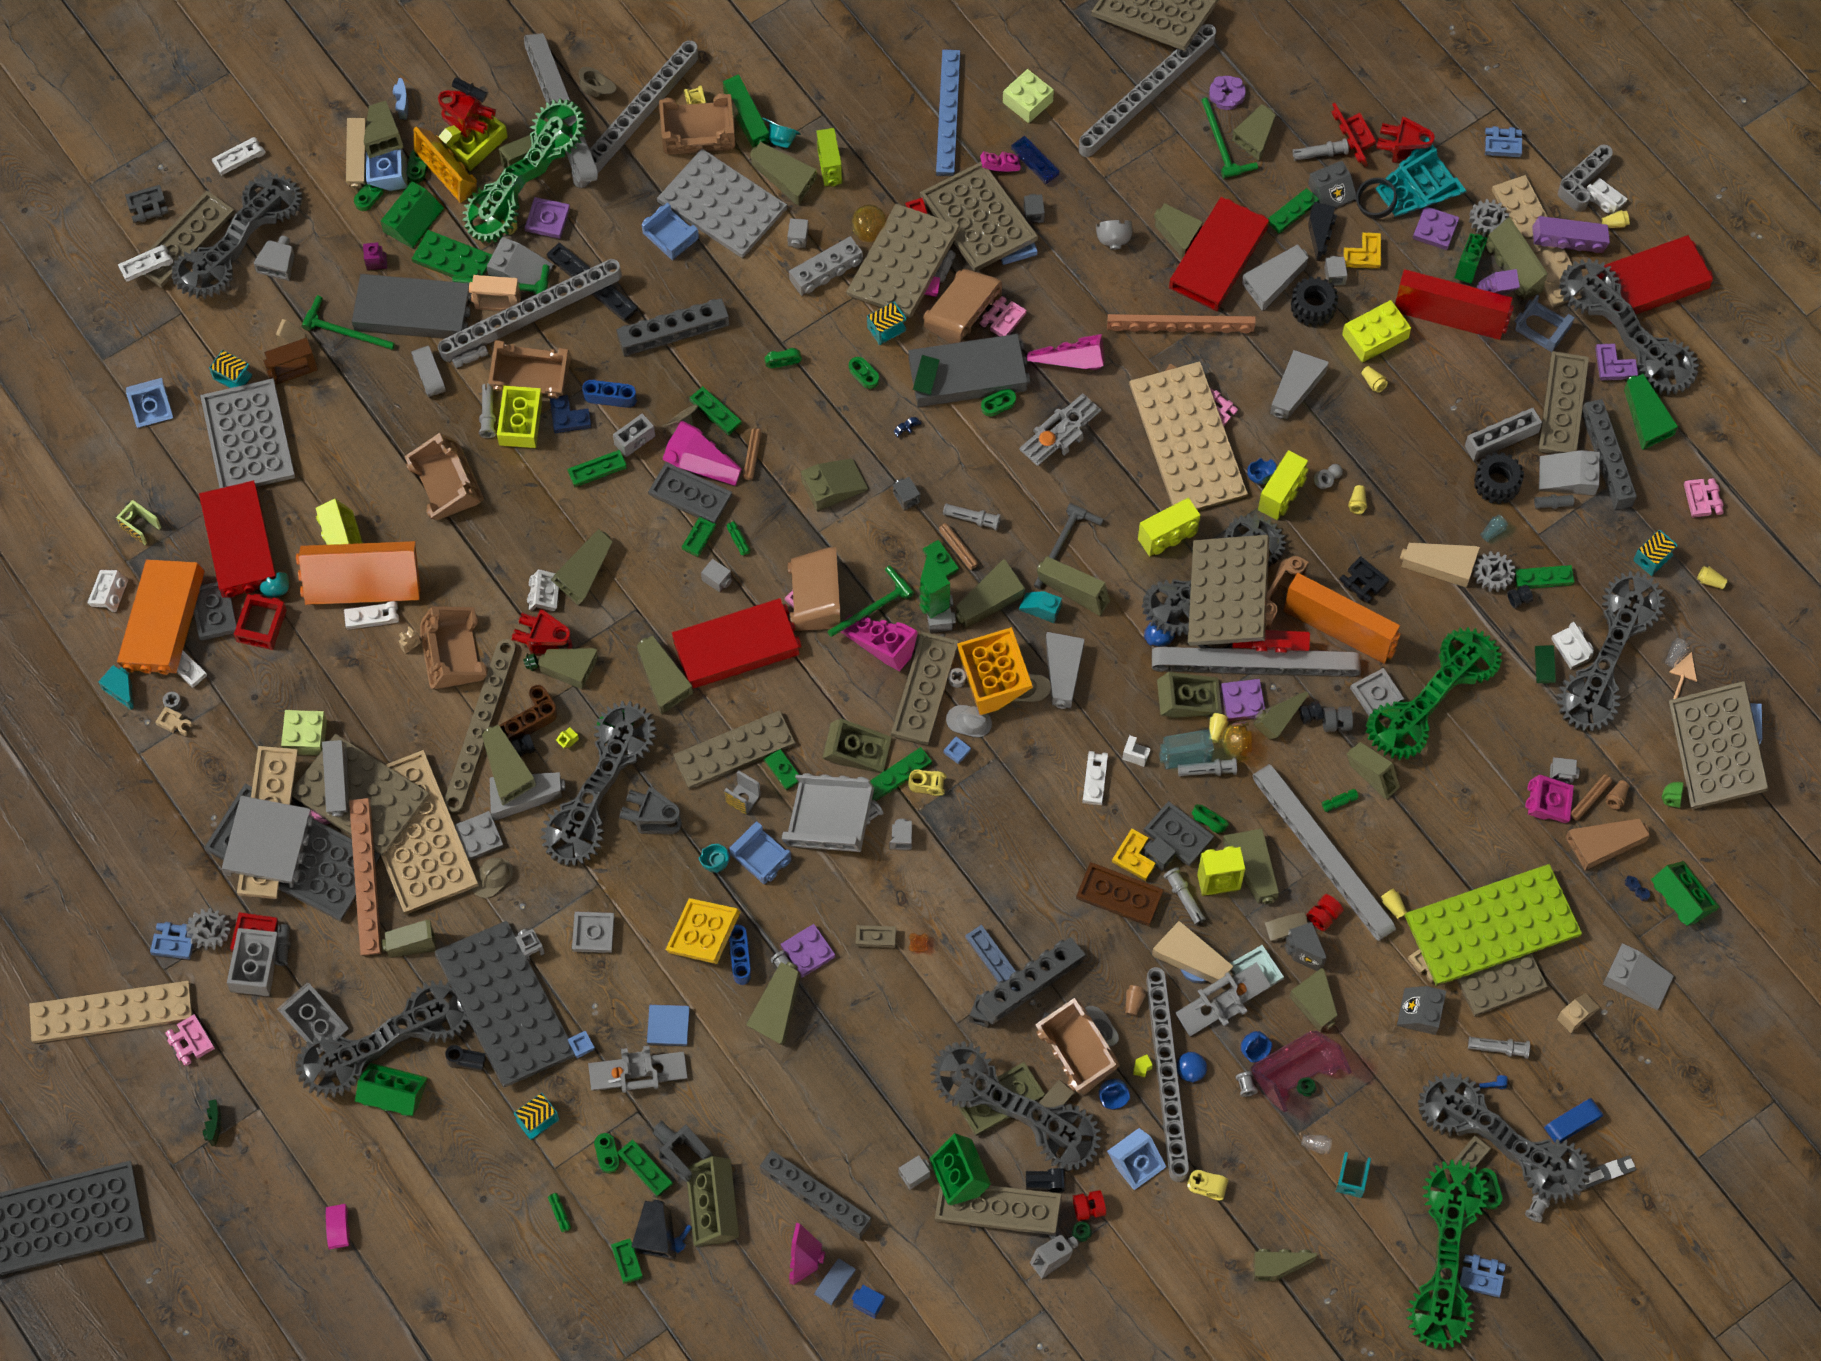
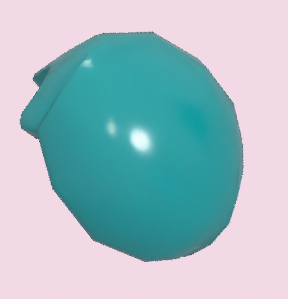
[260,572,289,598]
[699,844,730,873]

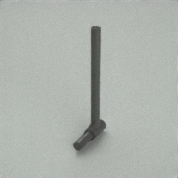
[1034,503,1104,589]

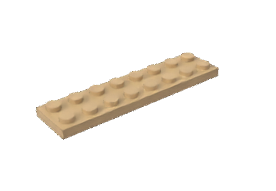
[1492,175,1582,308]
[237,746,298,899]
[29,981,192,1044]

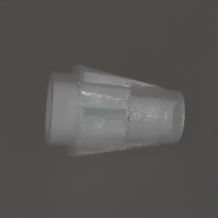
[1665,638,1690,668]
[1301,1134,1332,1155]

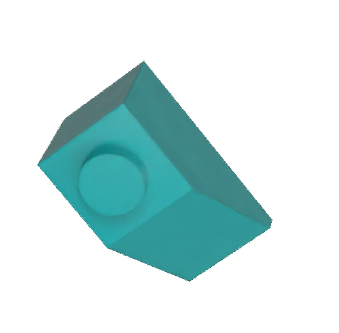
[1019,591,1062,623]
[98,665,134,710]

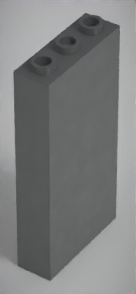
[352,274,472,339]
[908,334,1030,407]

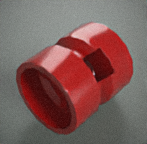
[1306,894,1344,932]
[1072,1190,1106,1222]

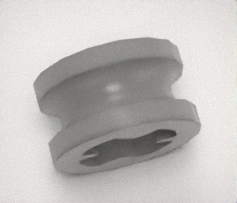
[949,668,966,688]
[163,692,181,711]

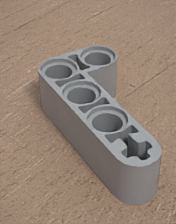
[1558,145,1613,212]

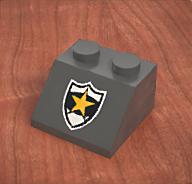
[1308,161,1356,209]
[1284,922,1326,971]
[1397,986,1446,1035]

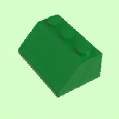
[380,181,444,249]
[919,554,950,619]
[1651,861,1720,926]
[355,1063,428,1116]
[929,1133,991,1206]

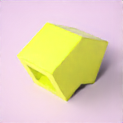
[439,125,461,146]
[556,727,579,748]
[1133,1055,1153,1077]

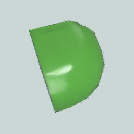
[1662,782,1684,808]

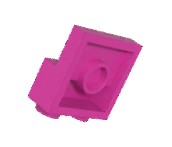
[1525,775,1574,823]

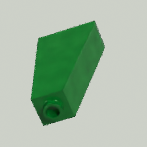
[723,74,770,148]
[1624,374,1678,450]

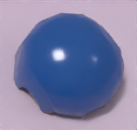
[1247,458,1277,485]
[1144,621,1175,647]
[1241,1031,1273,1063]
[1176,1052,1207,1083]
[1098,1078,1130,1109]

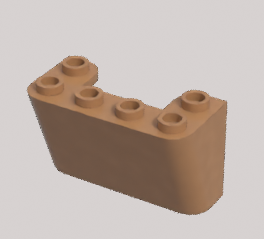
[1035,998,1120,1095]

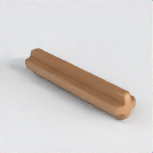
[743,428,762,480]
[939,523,978,570]
[1570,775,1612,821]

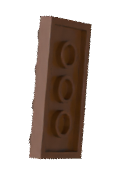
[1076,862,1164,926]

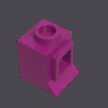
[363,242,387,271]

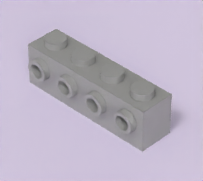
[789,236,863,296]
[1465,408,1542,461]

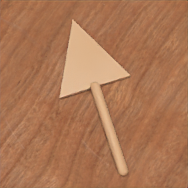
[1669,652,1697,699]

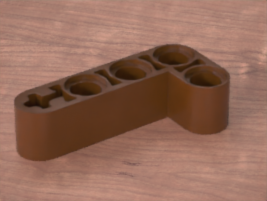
[499,685,557,744]

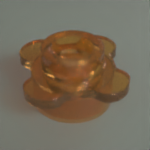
[908,933,928,952]

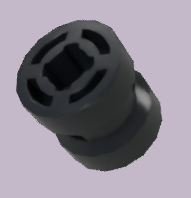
[1507,584,1533,609]
[1298,701,1323,725]
[511,734,536,757]

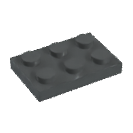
[194,582,237,641]
[1144,801,1214,867]

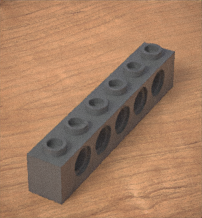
[616,298,729,356]
[1581,399,1637,510]
[977,937,1086,1025]
[760,1150,871,1240]

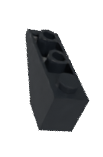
[1308,201,1337,261]

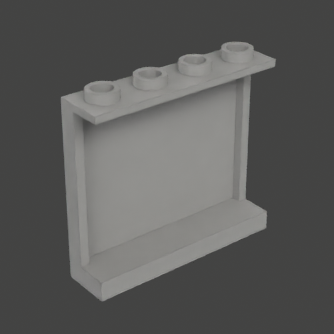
[782,773,874,852]
[222,796,314,888]

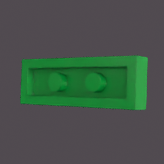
[1267,188,1319,234]
[689,386,742,436]
[567,450,627,488]
[1514,565,1574,589]
[617,1139,673,1198]

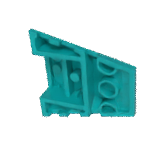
[1375,137,1467,217]

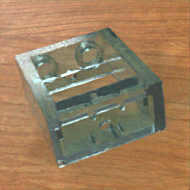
[1159,729,1214,769]

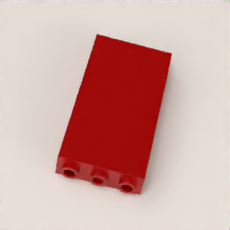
[1169,197,1269,312]
[1597,235,1713,324]
[1395,269,1514,340]
[199,480,277,598]
[672,598,801,689]

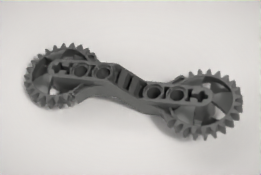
[172,173,302,299]
[1559,258,1699,395]
[1142,514,1286,636]
[1557,571,1665,732]
[540,701,657,867]
[295,980,469,1098]
[930,1041,1101,1171]
[1418,1072,1591,1204]

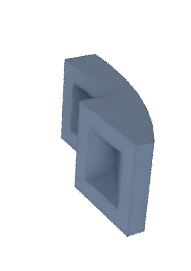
[814,1259,856,1305]

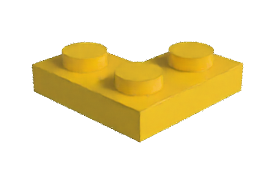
[1343,232,1381,269]
[1112,828,1156,881]

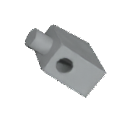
[254,236,295,281]
[1030,1235,1078,1279]

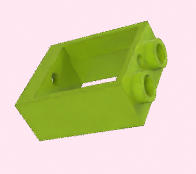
[816,128,842,186]

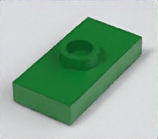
[682,517,716,557]
[923,539,959,578]
[764,749,799,791]

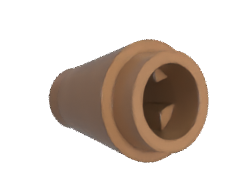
[1606,780,1630,810]
[1125,985,1146,1016]

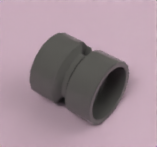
[1322,706,1353,732]

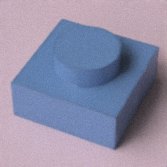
[944,737,971,764]
[567,1031,595,1059]

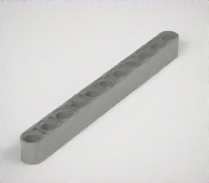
[1079,24,1216,157]
[524,33,598,183]
[572,41,698,188]
[438,259,622,362]
[1152,647,1361,676]
[1252,764,1396,941]
[1146,967,1189,1182]

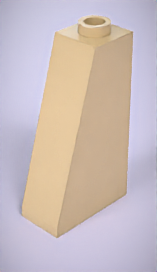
[346,118,367,189]
[1400,543,1480,588]
[1152,921,1233,984]

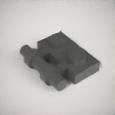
[125,185,169,223]

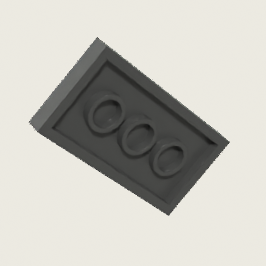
[648,462,732,524]

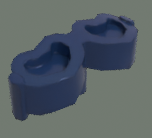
[894,417,922,438]
[1625,875,1650,901]

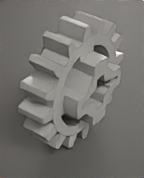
[1469,199,1509,237]
[1473,551,1515,592]
[186,908,230,950]

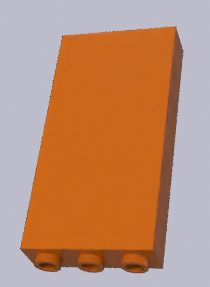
[296,541,421,605]
[117,560,205,675]
[1283,573,1401,664]

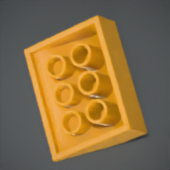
[414,126,477,203]
[957,627,1033,715]

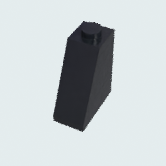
[631,1199,676,1259]

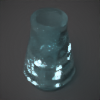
[1480,515,1508,542]

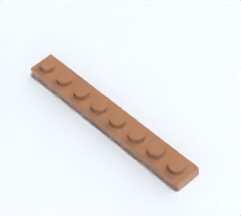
[1107,314,1255,333]
[349,798,382,956]

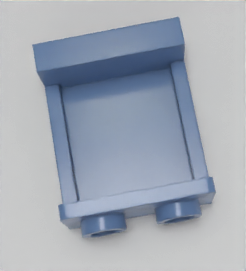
[642,203,699,260]
[730,821,791,884]

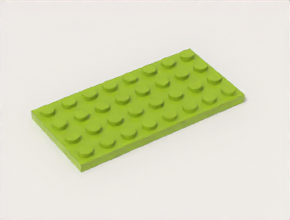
[1405,864,1582,986]

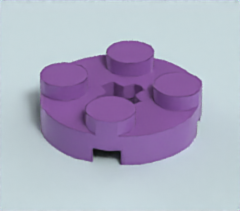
[1209,76,1245,110]

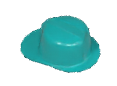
[762,118,801,148]

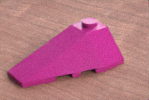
[1027,334,1105,370]
[662,421,742,486]
[841,615,918,671]
[789,1223,825,1285]

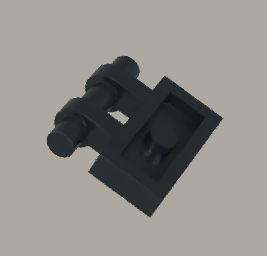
[1339,556,1389,603]

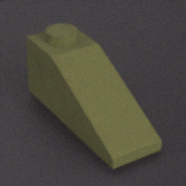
[1253,691,1309,739]

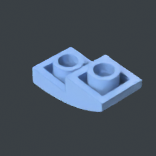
[393,78,408,120]

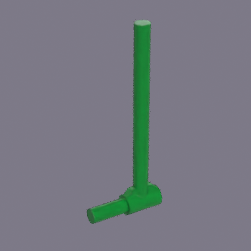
[1201,97,1258,179]
[452,264,550,295]
[301,295,395,350]
[828,565,915,637]

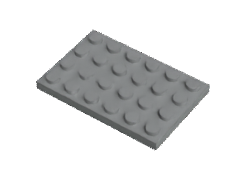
[657,149,787,259]
[200,379,295,488]

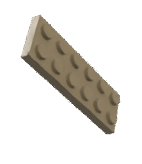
[144,191,235,288]
[1538,351,1589,454]
[891,632,959,745]
[673,710,795,790]
[935,1186,1062,1235]

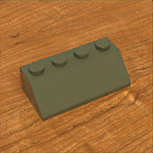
[1486,217,1548,301]
[687,1156,739,1246]

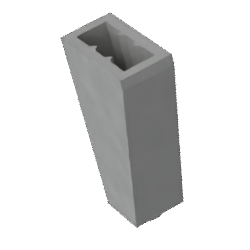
[1242,245,1308,311]
[1270,350,1329,420]
[1046,632,1085,709]
[322,740,349,817]
[490,772,565,820]

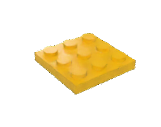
[665,898,741,964]

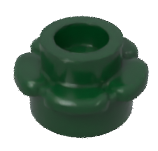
[523,653,539,671]
[1297,1077,1316,1097]
[1072,1222,1092,1242]

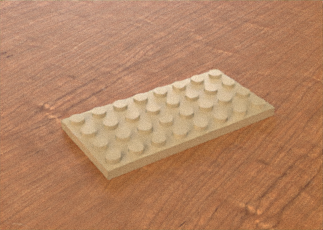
[1129,362,1248,511]
[381,750,478,915]

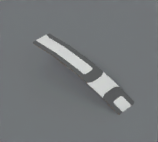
[1561,1156,1636,1194]

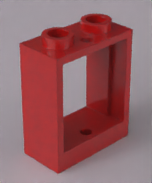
[234,594,287,650]

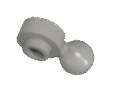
[1314,464,1343,489]

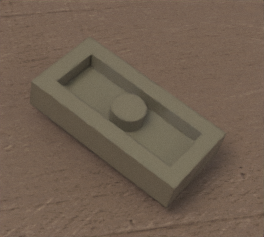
[855,925,896,948]
[1454,1136,1491,1180]

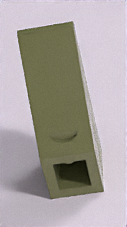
[1253,1249,1317,1281]

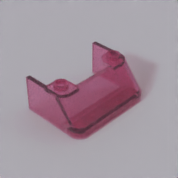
[1251,1031,1352,1112]

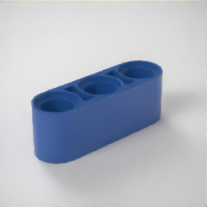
[582,380,637,408]
[729,925,751,985]
[1544,1098,1604,1143]

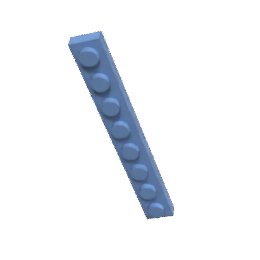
[936,50,960,176]

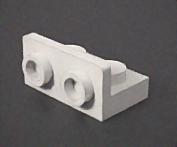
[1587,178,1627,215]
[527,569,559,611]
[88,570,128,612]
[1551,622,1594,669]

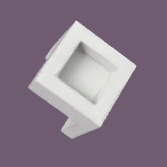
[1122,735,1150,767]

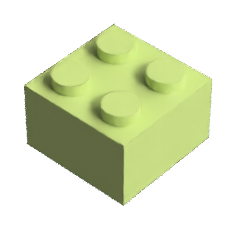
[1003,69,1054,123]
[281,710,327,756]

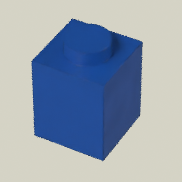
[852,1285,885,1319]

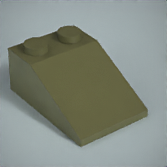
[801,458,868,511]
[1157,672,1222,717]
[822,718,891,773]

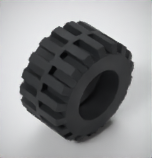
[1291,276,1339,327]
[1474,452,1524,504]

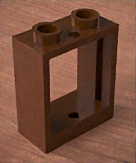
[263,337,318,385]

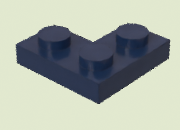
[549,395,591,433]

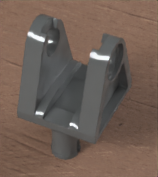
[619,787,682,834]
[653,1120,713,1182]

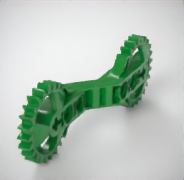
[462,98,587,243]
[1366,627,1502,760]
[1406,1159,1489,1349]

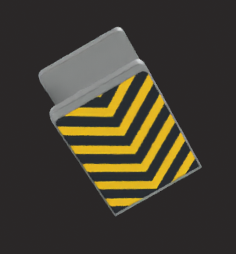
[724,771,761,815]

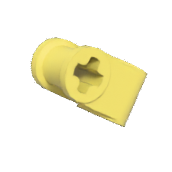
[684,86,706,105]
[908,770,946,796]
[1187,1170,1228,1200]

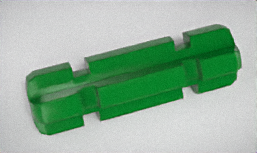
[727,521,750,556]
[1321,789,1359,812]
[548,1193,571,1232]

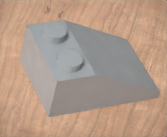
[487,237,554,294]
[1539,450,1600,495]
[227,928,278,996]
[1603,943,1673,1011]
[277,983,349,1054]

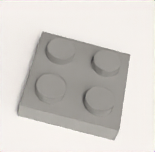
[1350,668,1404,716]
[454,811,504,861]
[572,912,615,953]

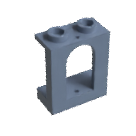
[1515,295,1575,352]

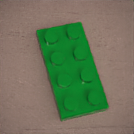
[412,230,492,278]

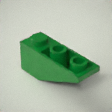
[1454,233,1488,284]

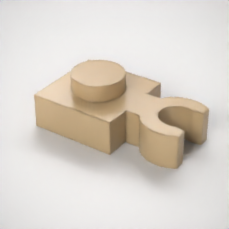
[399,626,421,654]
[155,706,193,736]
[1408,949,1434,983]

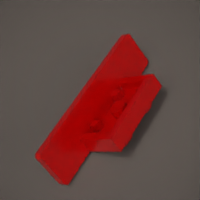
[1331,103,1376,167]
[1232,630,1310,653]

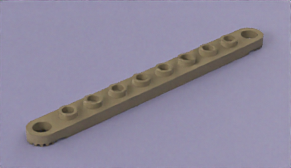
[444,639,516,814]

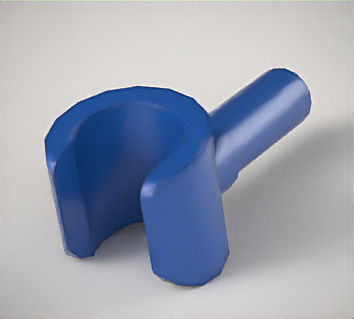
[1479,1075,1508,1090]
[674,1225,692,1253]

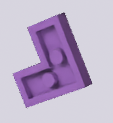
[1595,344,1638,381]

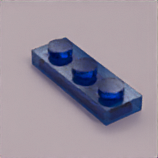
[1011,135,1060,185]

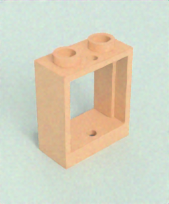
[469,275,521,311]

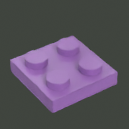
[525,197,570,239]
[1413,206,1459,250]
[1221,679,1265,721]
[781,924,835,978]

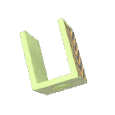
[116,500,161,545]

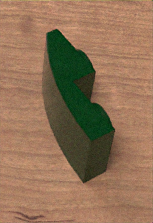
[912,355,940,395]
[1535,645,1556,683]
[203,1099,221,1146]

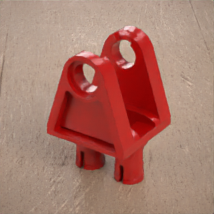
[438,90,496,138]
[1376,117,1435,163]
[512,609,573,656]

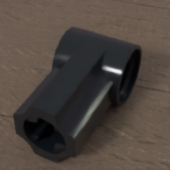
[445,1045,486,1071]
[1026,1168,1066,1193]

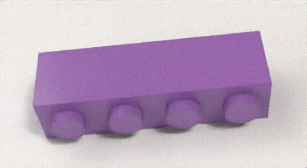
[1532,216,1610,253]
[1477,269,1520,295]

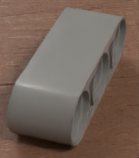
[411,346,446,397]

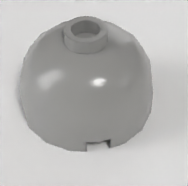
[1096,220,1133,250]

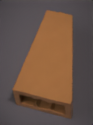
[1566,819,1649,870]

